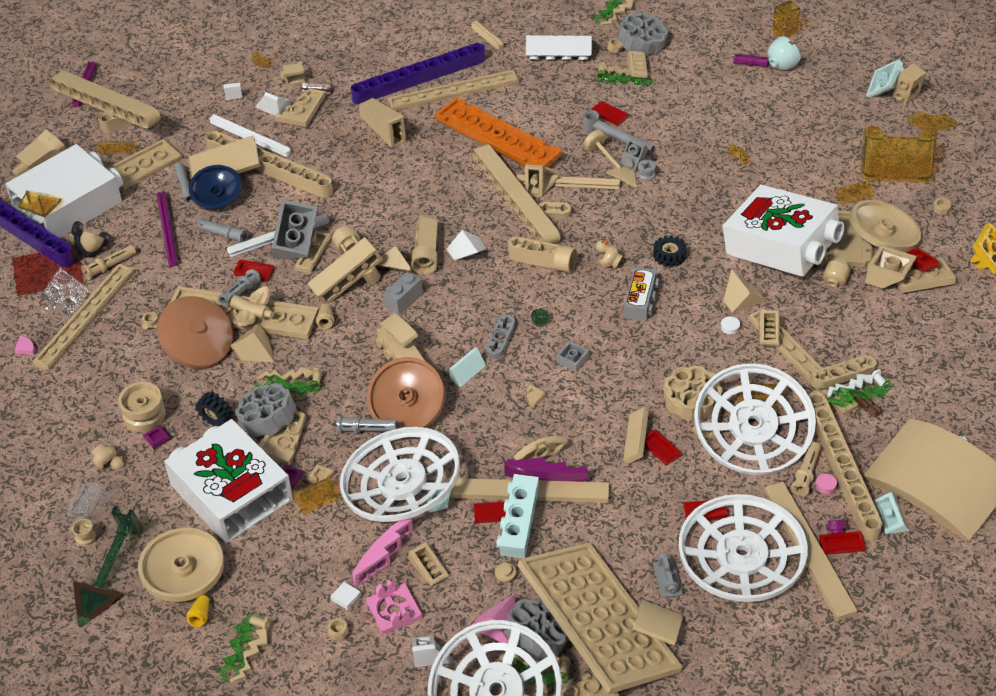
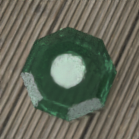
[531,308,550,327]

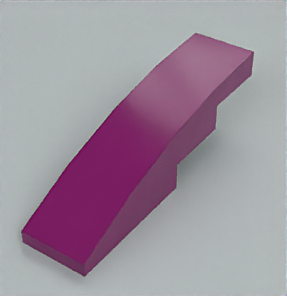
[504,457,588,482]

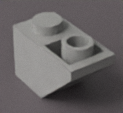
[620,136,648,171]

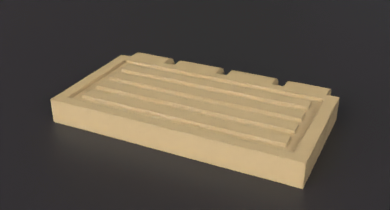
[828,210,873,267]

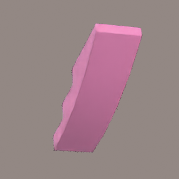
[352,518,413,587]

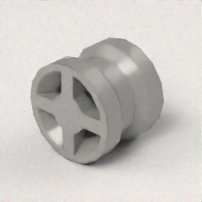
[638,160,656,181]

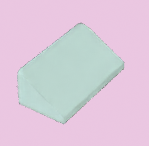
[449,347,486,387]
[873,492,909,534]

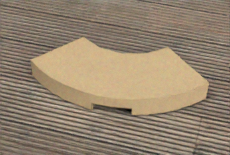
[514,436,568,460]

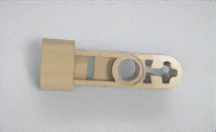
[411,215,437,274]
[332,225,381,284]
[508,237,578,273]

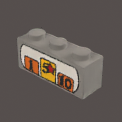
[624,267,659,321]

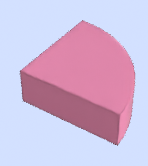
[14,336,35,355]

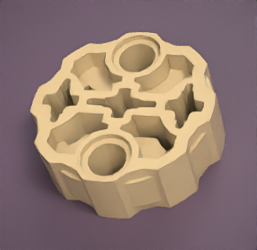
[664,365,722,421]

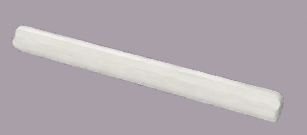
[209,114,292,157]
[227,214,329,257]

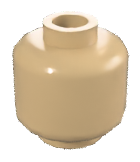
[823,259,850,287]

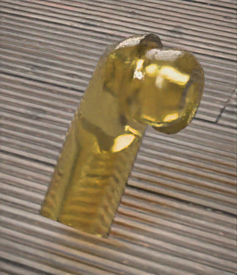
[251,52,270,68]
[728,144,750,165]

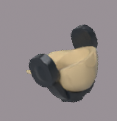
[69,221,109,257]

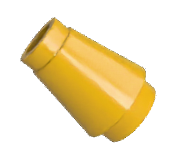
[186,595,210,627]

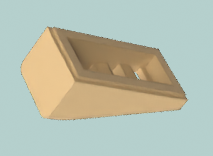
[626,51,648,78]
[759,310,779,346]
[407,542,450,587]

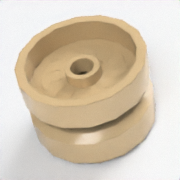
[118,382,166,432]

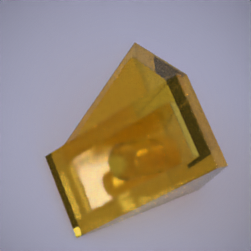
[17,190,62,218]

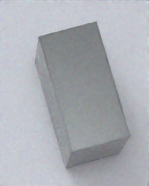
[556,341,589,372]

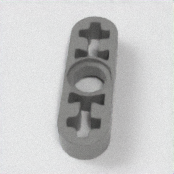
[486,315,515,359]

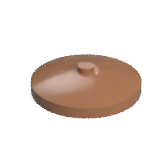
[157,296,233,369]
[366,357,445,428]

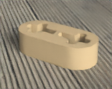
[538,202,571,219]

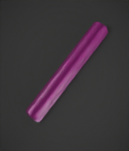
[72,61,97,107]

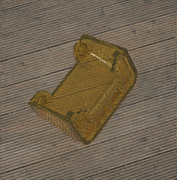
[860,126,937,183]

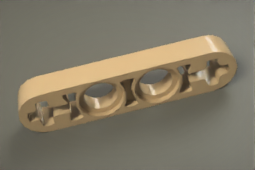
[810,355,877,389]

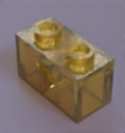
[772,0,800,38]

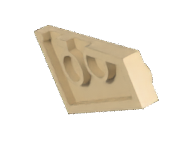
[275,88,326,127]

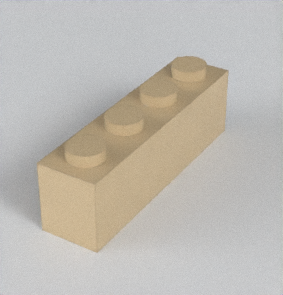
[307,237,383,304]
[376,327,426,362]

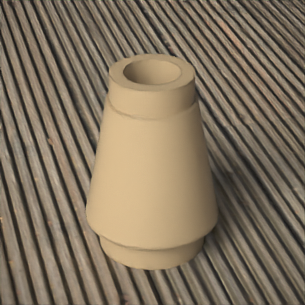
[316,303,334,330]

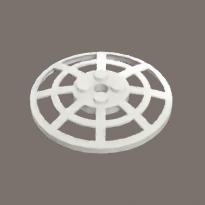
[694,364,816,475]
[340,427,460,522]
[678,494,808,602]
[428,620,562,696]

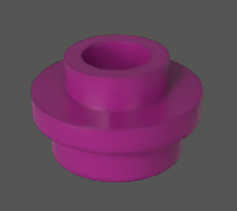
[826,519,847,533]

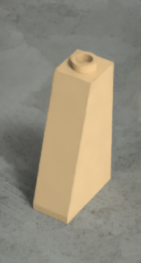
[359,98,406,148]

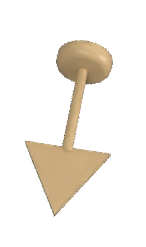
[584,130,637,187]

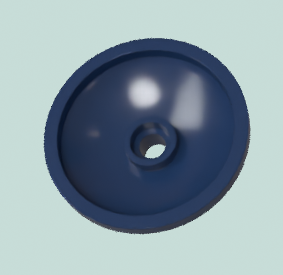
[189,165,242,210]

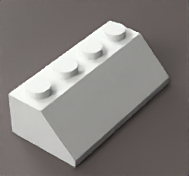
[526,36,592,60]

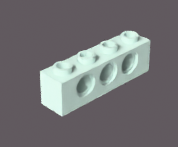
[496,474,539,558]

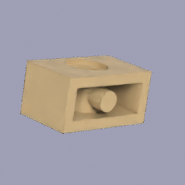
[892,63,926,105]

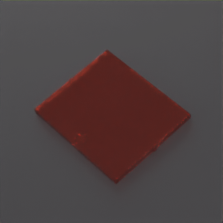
[12,245,83,296]

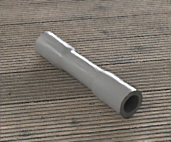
[174,162,192,203]

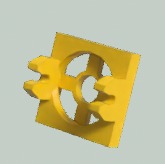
[970,223,996,274]

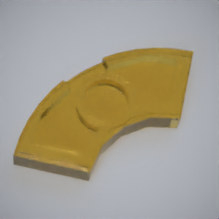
[907,111,957,131]

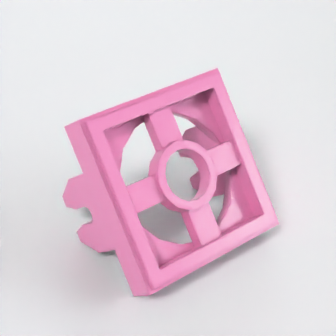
[365,580,422,635]

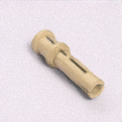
[81,245,136,280]
[791,442,821,496]

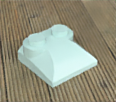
[866,59,904,97]

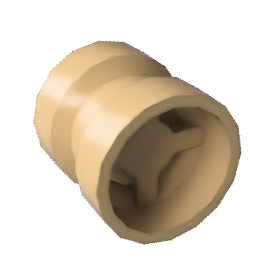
[72,519,96,547]

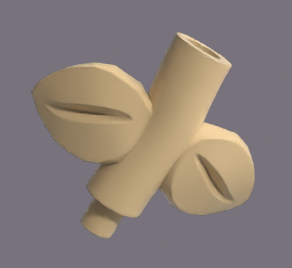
[230,286,274,327]

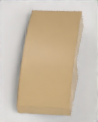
[380,313,418,347]

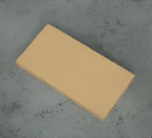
[189,135,261,177]
[106,139,183,190]

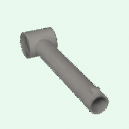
[583,110,655,155]

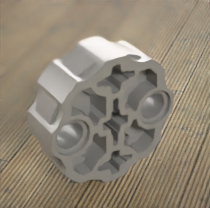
[618,12,668,56]
[235,383,297,437]
[503,598,569,661]

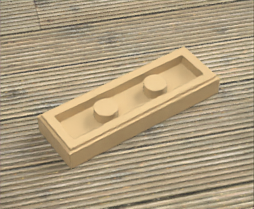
[294,231,332,274]
[623,407,649,463]

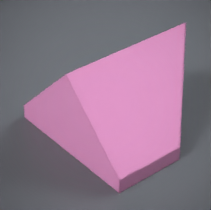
[471,594,516,644]

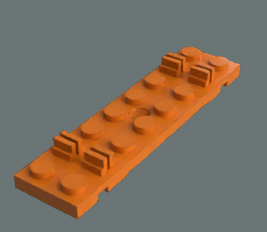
[435,97,562,167]

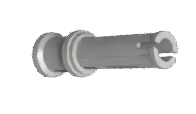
[196,218,249,243]
[218,269,261,306]
[337,415,398,434]

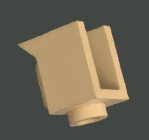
[280,60,305,86]

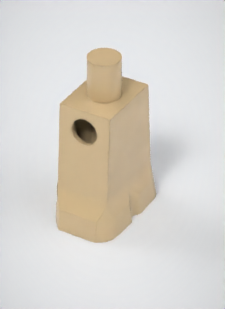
[12,129,66,177]

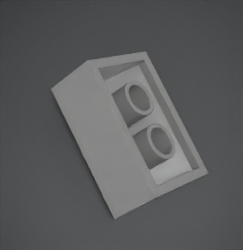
[270,199,317,260]

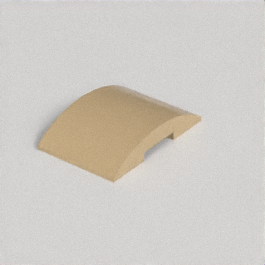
[863,419,996,541]

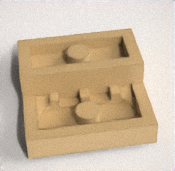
[633,599,682,645]

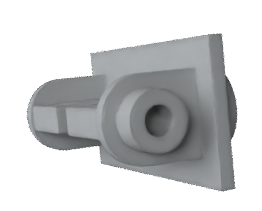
[653,553,683,598]

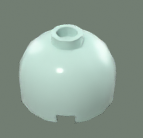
[768,36,801,70]

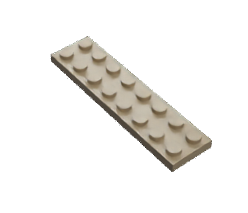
[170,286,319,340]

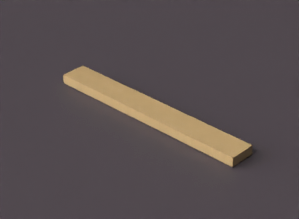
[387,70,519,111]
[32,264,134,370]
[748,308,859,416]
[445,478,609,503]
[764,482,857,621]

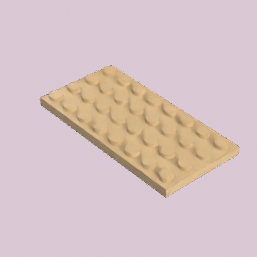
[518,542,682,694]

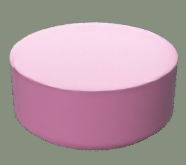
[816,474,837,494]

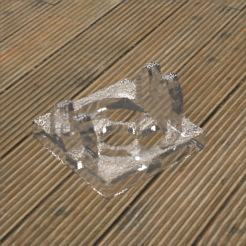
[41,268,89,317]

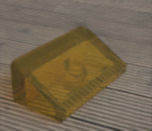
[97,141,135,153]
[834,180,875,205]
[293,477,340,515]

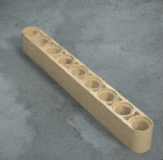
[49,70,161,129]
[205,131,333,198]
[472,144,560,244]
[808,391,882,541]

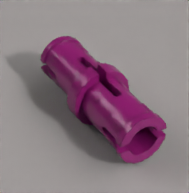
[734,53,768,68]

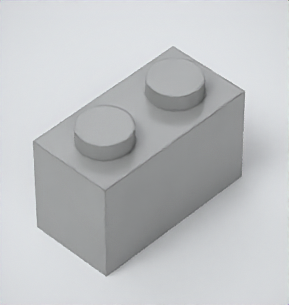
[383,272,423,315]

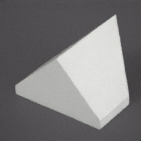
[255,92,295,116]
[447,230,487,262]
[412,635,457,667]

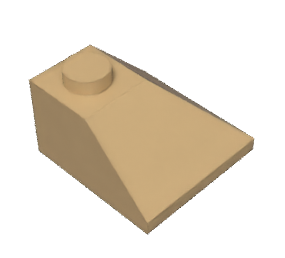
[865,245,917,288]

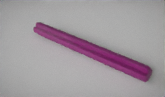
[156,191,178,267]

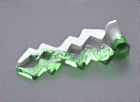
[827,369,891,407]

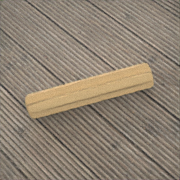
[471,21,504,50]

